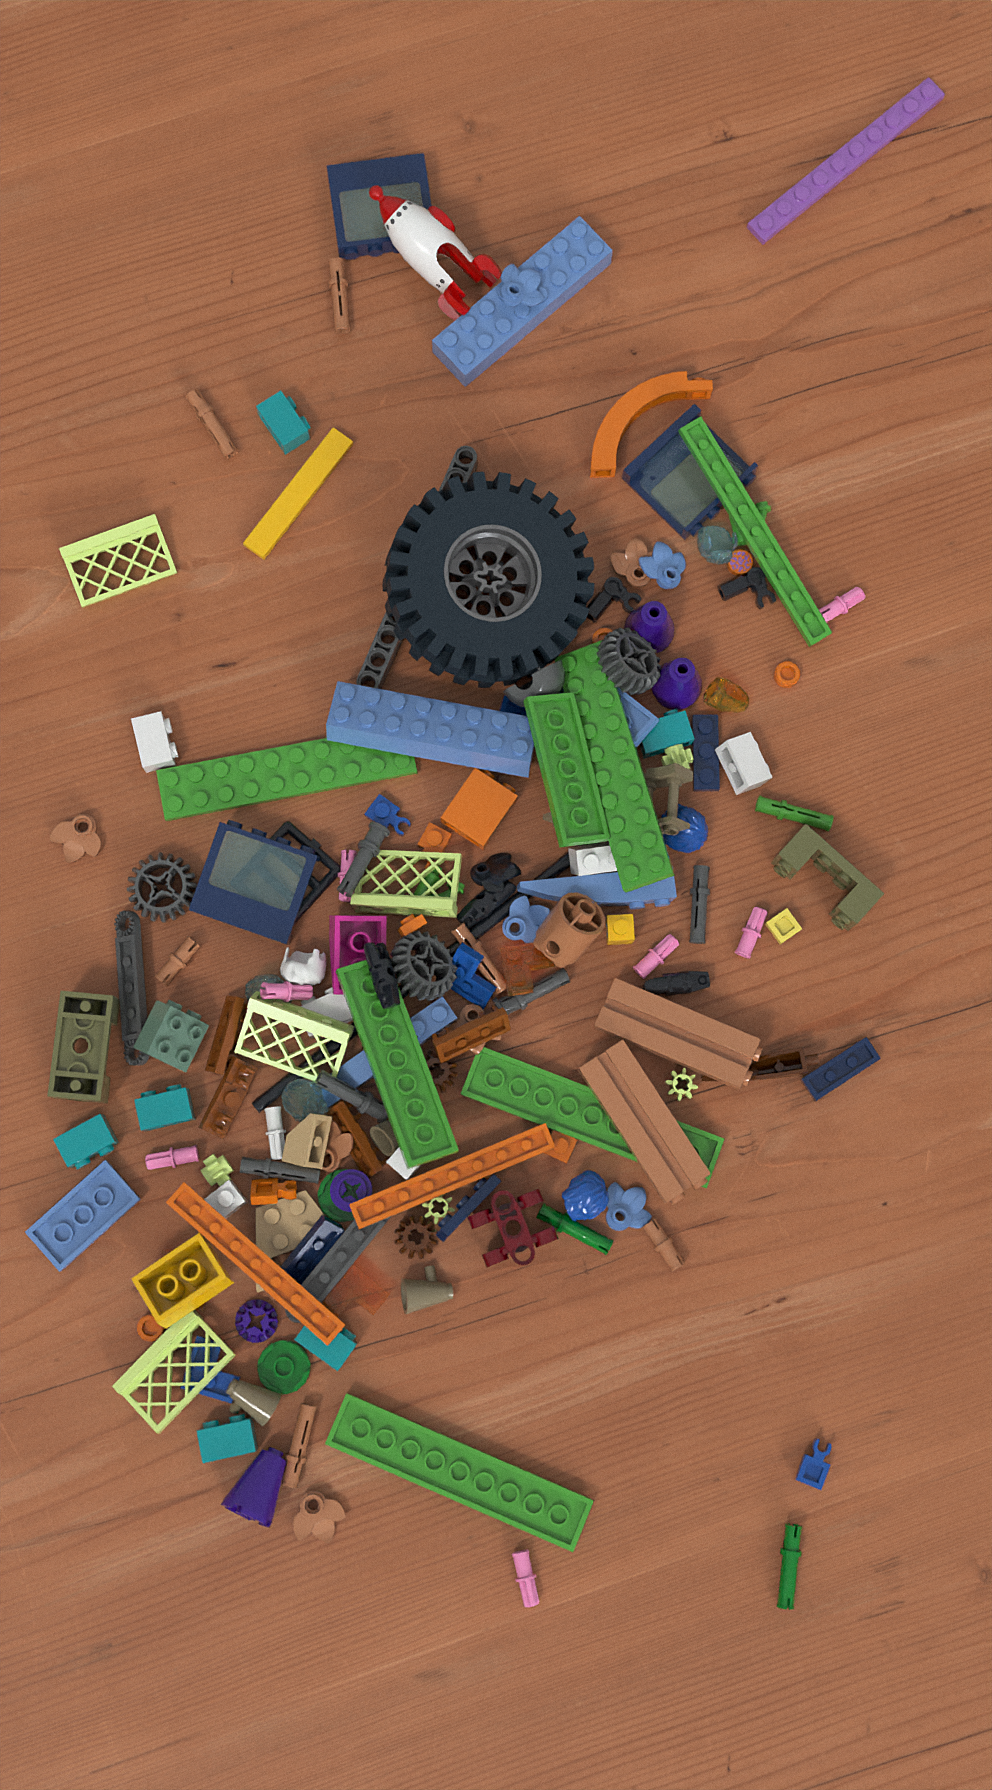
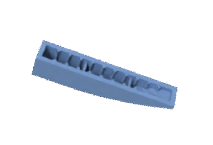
[517,866,677,910]
[313,996,458,1108]

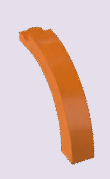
[590,371,713,478]

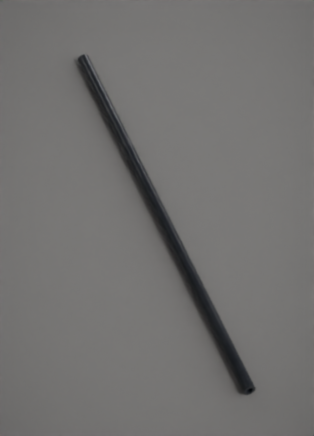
[252,842,600,1113]

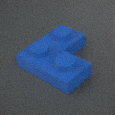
[451,942,497,1009]
[181,1335,241,1404]

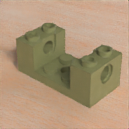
[771,824,884,931]
[47,991,120,1104]

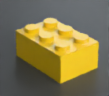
[131,1233,234,1329]

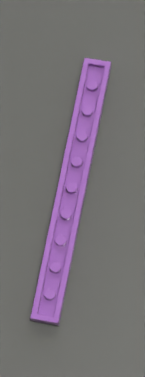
[747,77,945,245]

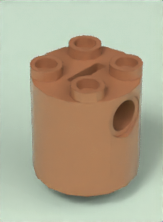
[533,892,605,968]

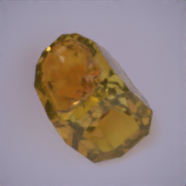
[703,677,749,713]

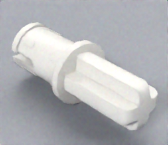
[264,1106,286,1160]

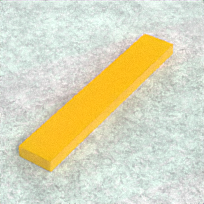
[243,427,353,560]

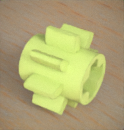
[661,744,694,770]
[665,1068,698,1101]
[201,1154,234,1186]
[422,1195,455,1224]

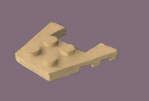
[256,1190,337,1293]

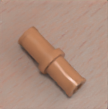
[154,936,201,986]
[642,1218,686,1272]

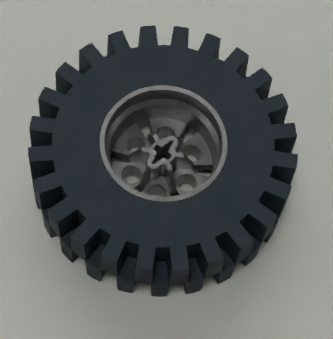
[382,472,595,688]

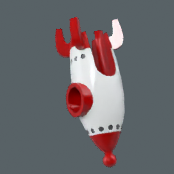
[369,185,502,321]

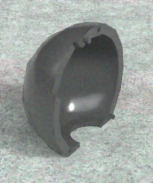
[503,660,565,707]

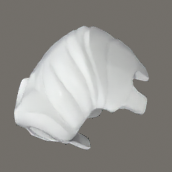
[280,947,326,986]

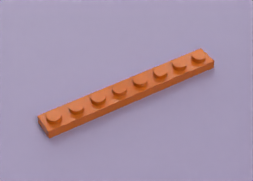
[349,1123,556,1229]
[166,1182,345,1346]

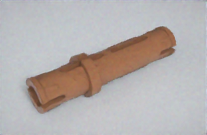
[328,257,350,334]
[186,388,239,459]
[451,922,510,994]
[281,1403,317,1488]

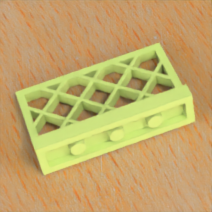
[59,514,177,608]
[350,850,462,918]
[234,991,355,1081]
[112,1310,236,1434]

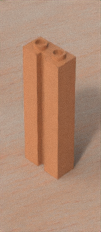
[594,978,763,1090]
[578,1040,711,1204]

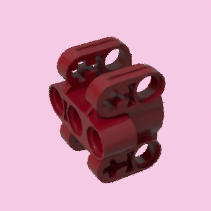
[467,1189,559,1267]

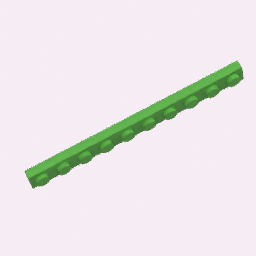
[678,416,832,647]

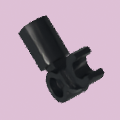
[717,567,776,609]
[586,577,642,622]

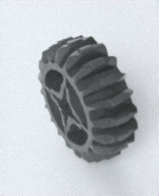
[597,627,662,695]
[127,853,197,923]
[390,930,458,1001]

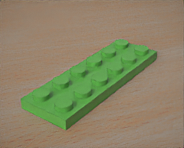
[523,692,610,847]

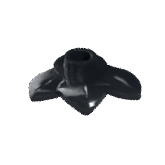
[470,853,521,893]

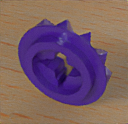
[330,1169,373,1212]
[235,1299,278,1343]

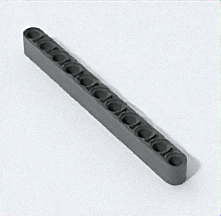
[356,446,478,689]

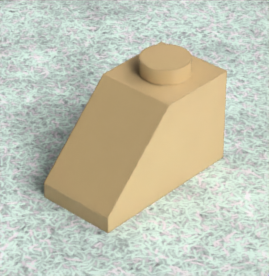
[282,1113,332,1169]

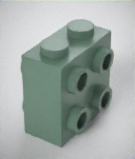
[133,1000,209,1072]

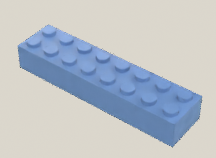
[432,216,613,387]
[326,681,535,778]

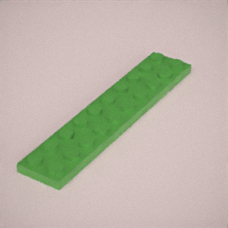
[555,640,675,893]
[156,738,417,821]
[460,1047,724,1188]
[325,1393,594,1552]

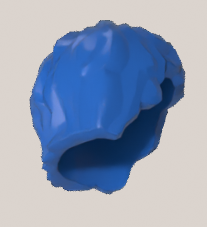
[661,804,709,853]
[561,1170,609,1222]

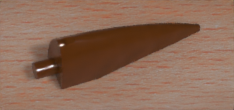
[701,1047,819,1082]

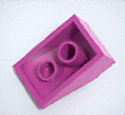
[329,915,387,995]

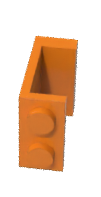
[441,768,518,850]

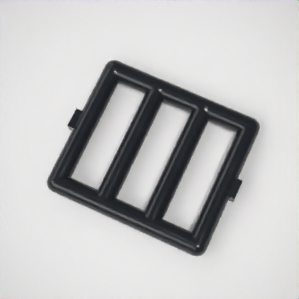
[231,821,341,924]

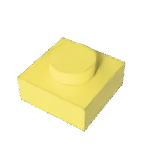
[765,908,802,945]

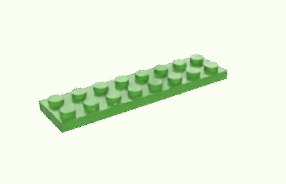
[336,960,459,1169]

